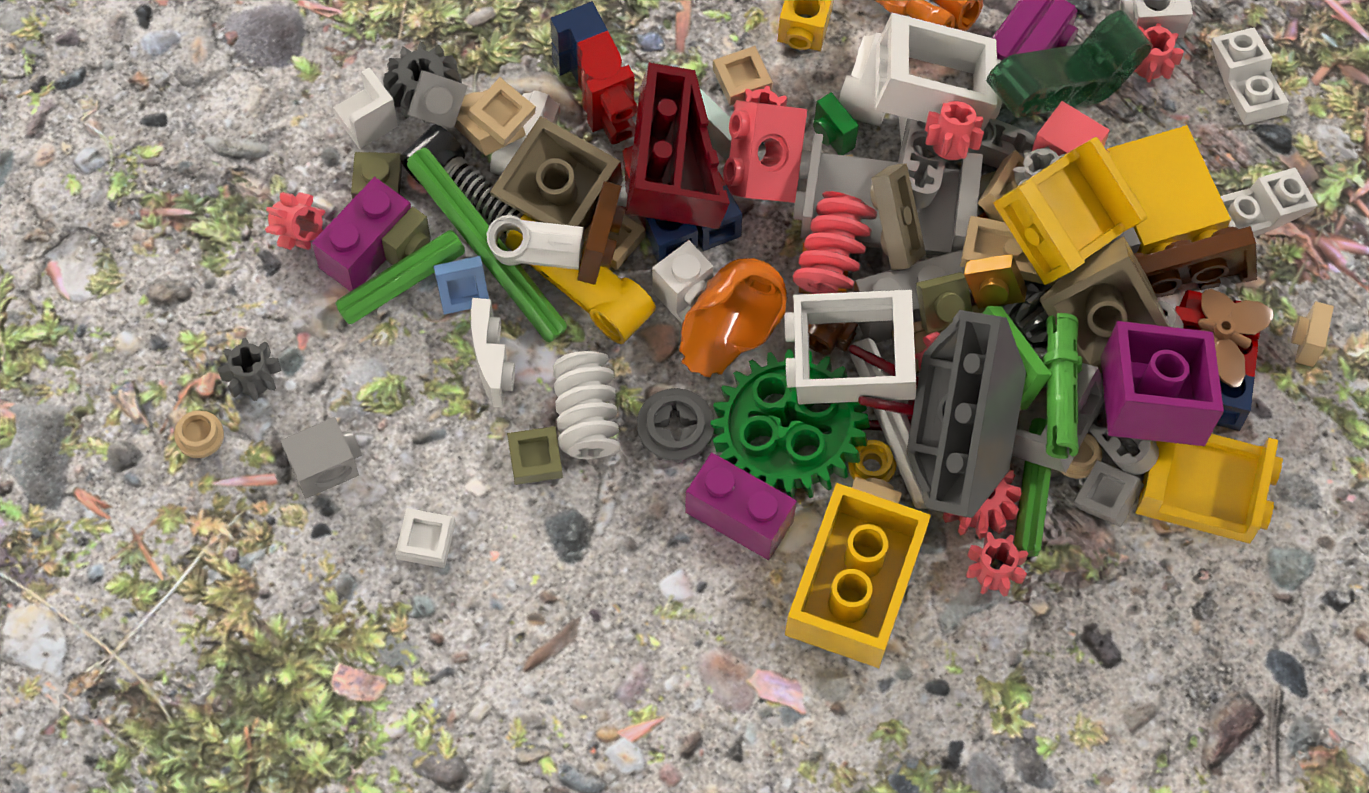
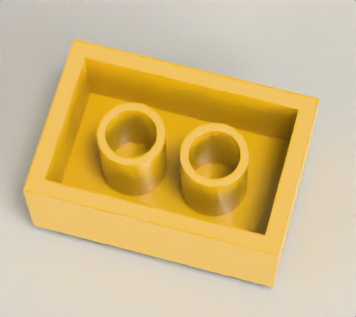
[785,483,931,668]

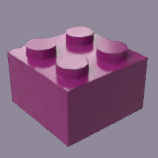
[1100,321,1224,446]

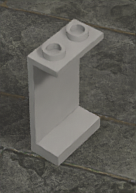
[793,133,983,256]

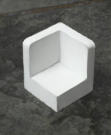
[333,68,398,149]

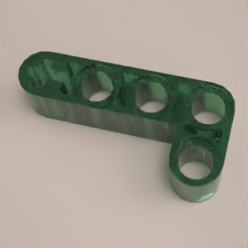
[986,10,1153,118]

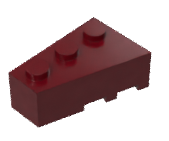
[626,62,730,229]

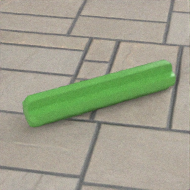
[336,230,465,324]
[1014,418,1051,557]

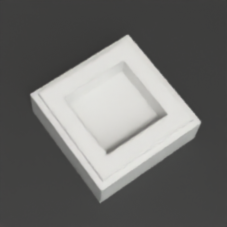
[395,508,456,568]

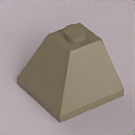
[490,116,623,230]
[1040,236,1170,374]

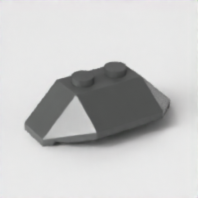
[906,310,1026,518]

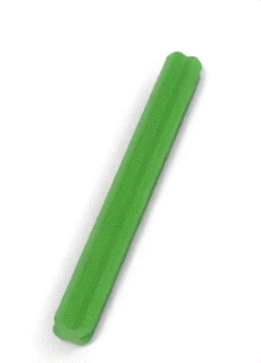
[407,148,567,342]

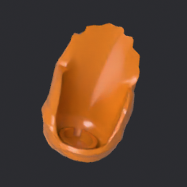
[679,258,788,378]

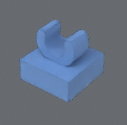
[434,256,489,315]

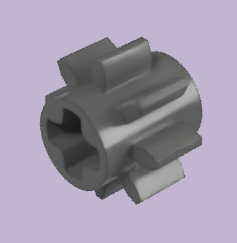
[218,338,281,401]

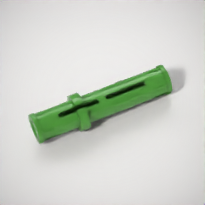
[1043,313,1082,459]

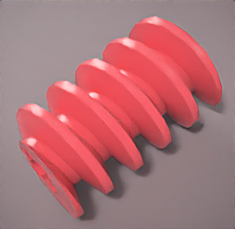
[793,191,877,294]

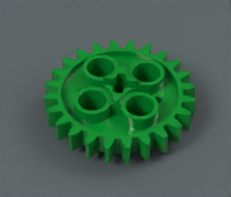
[711,349,870,499]

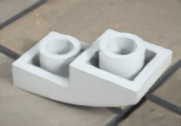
[1211,27,1289,125]
[1221,168,1318,237]
[471,298,515,408]

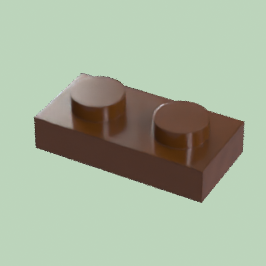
[577,181,626,285]

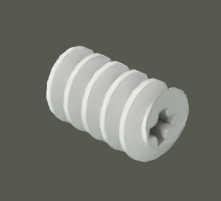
[553,351,620,459]

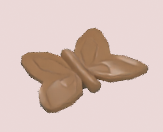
[1198,289,1274,388]

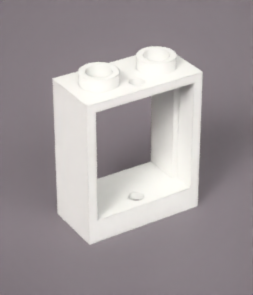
[875,13,1002,131]
[785,290,916,404]

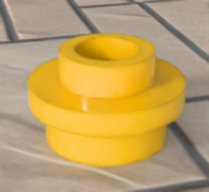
[848,440,897,482]

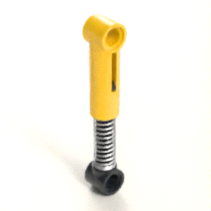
[400,124,656,344]

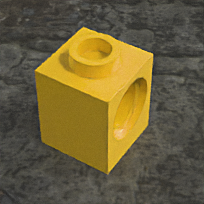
[777,0,834,52]

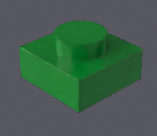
[813,92,859,155]

